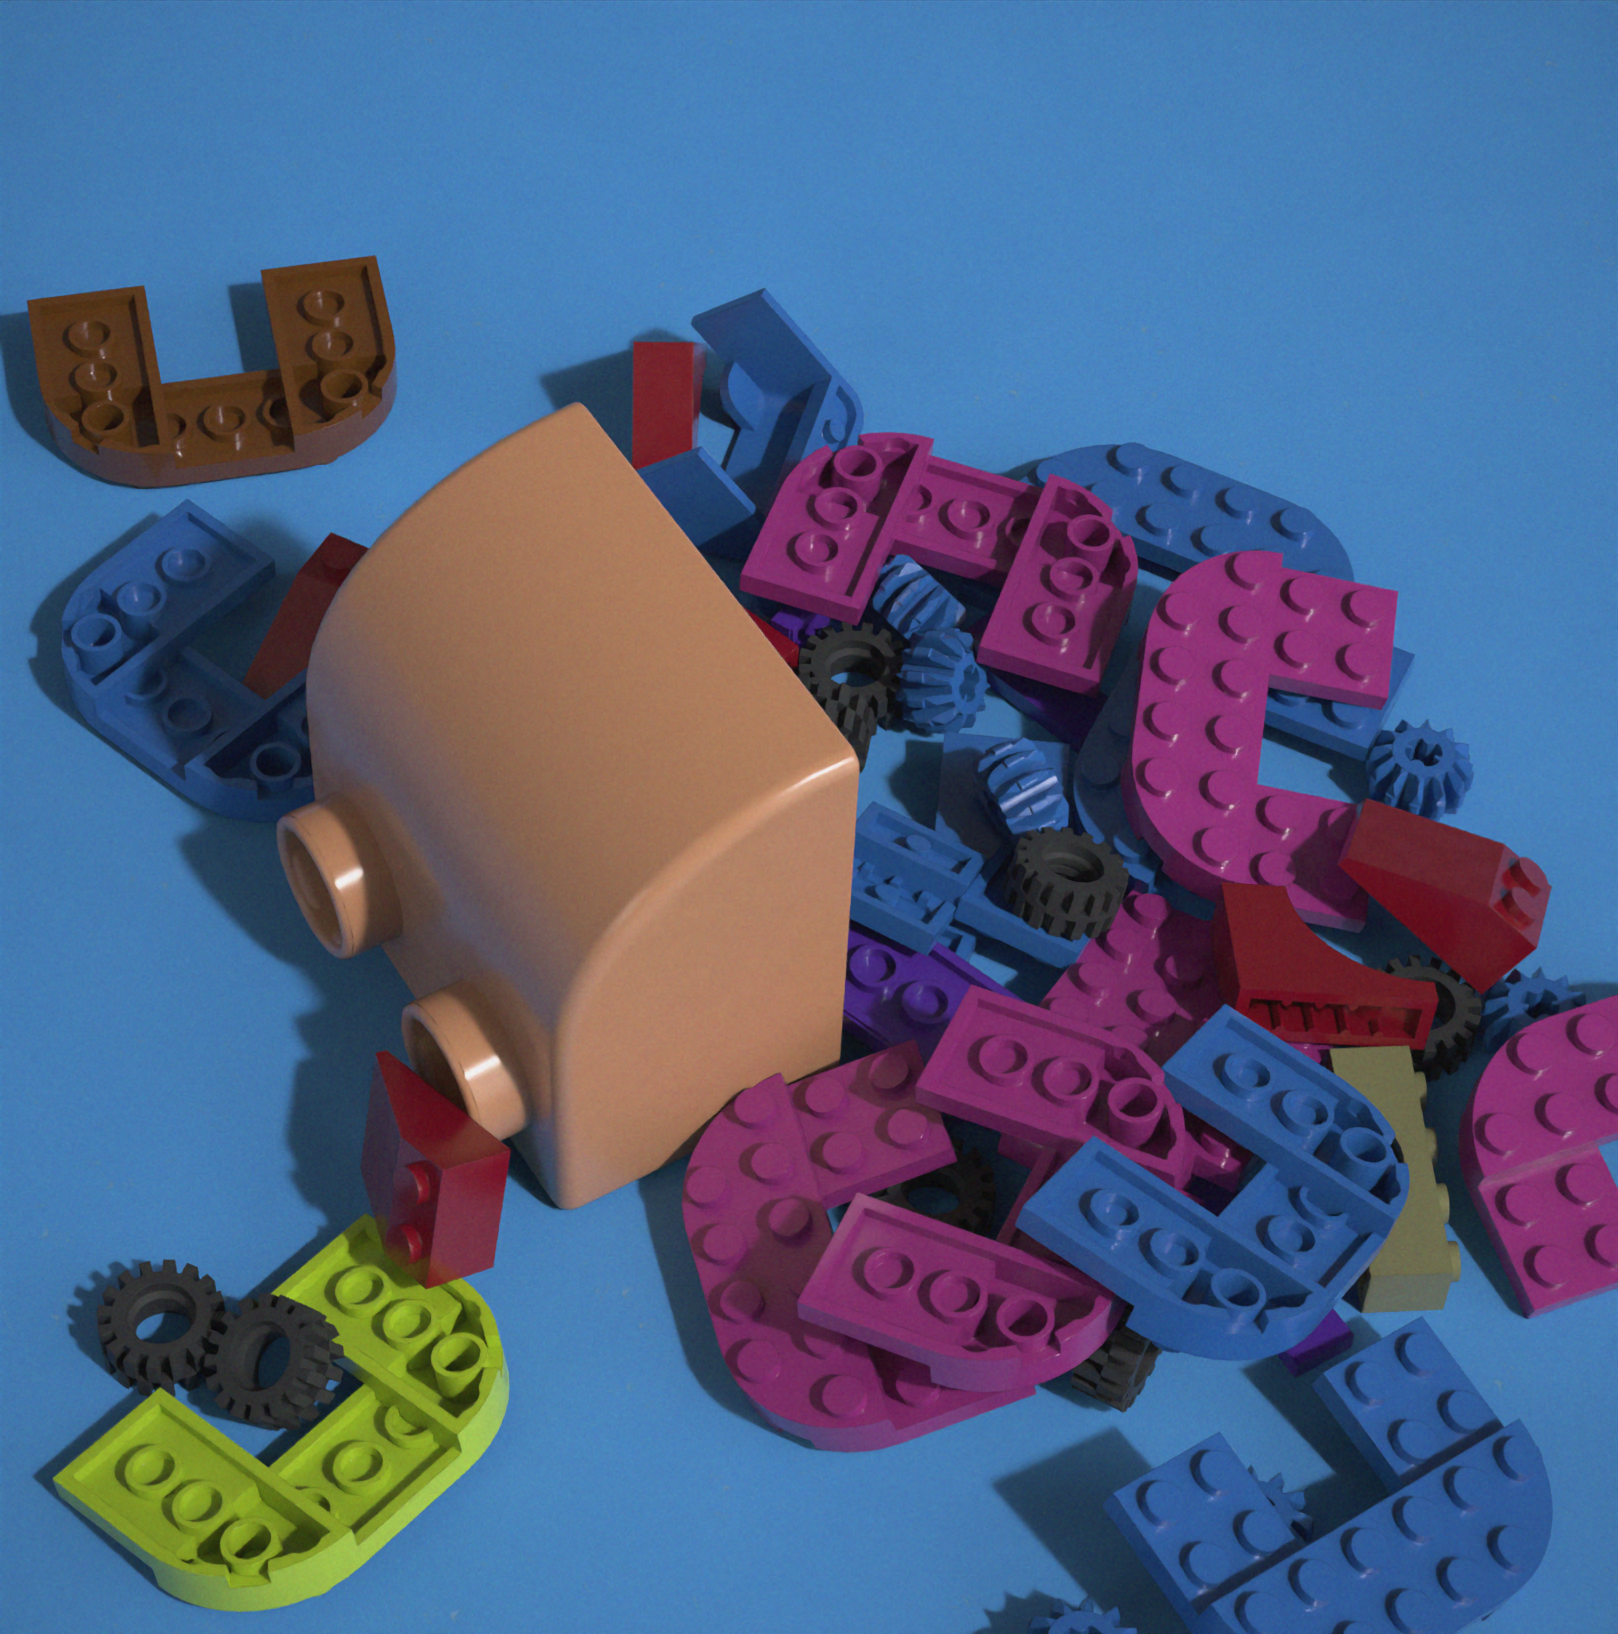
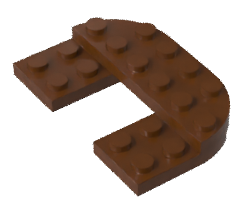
[27,255,397,489]

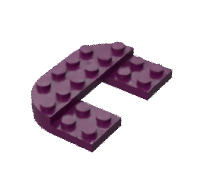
[739,432,1138,698]
[1121,550,1398,933]
[797,984,1185,1392]
[1458,995,1618,1319]
[682,1039,1037,1453]

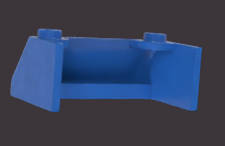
[636,288,864,561]

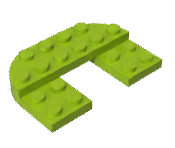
[52,1213,510,1612]

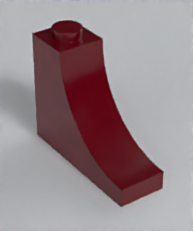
[632,342,707,470]
[1209,882,1439,1050]

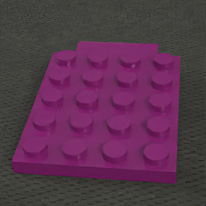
[996,890,1339,1207]

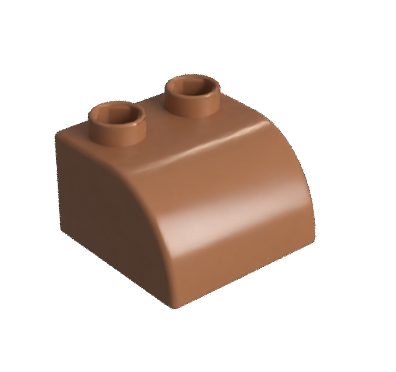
[276,402,860,1210]

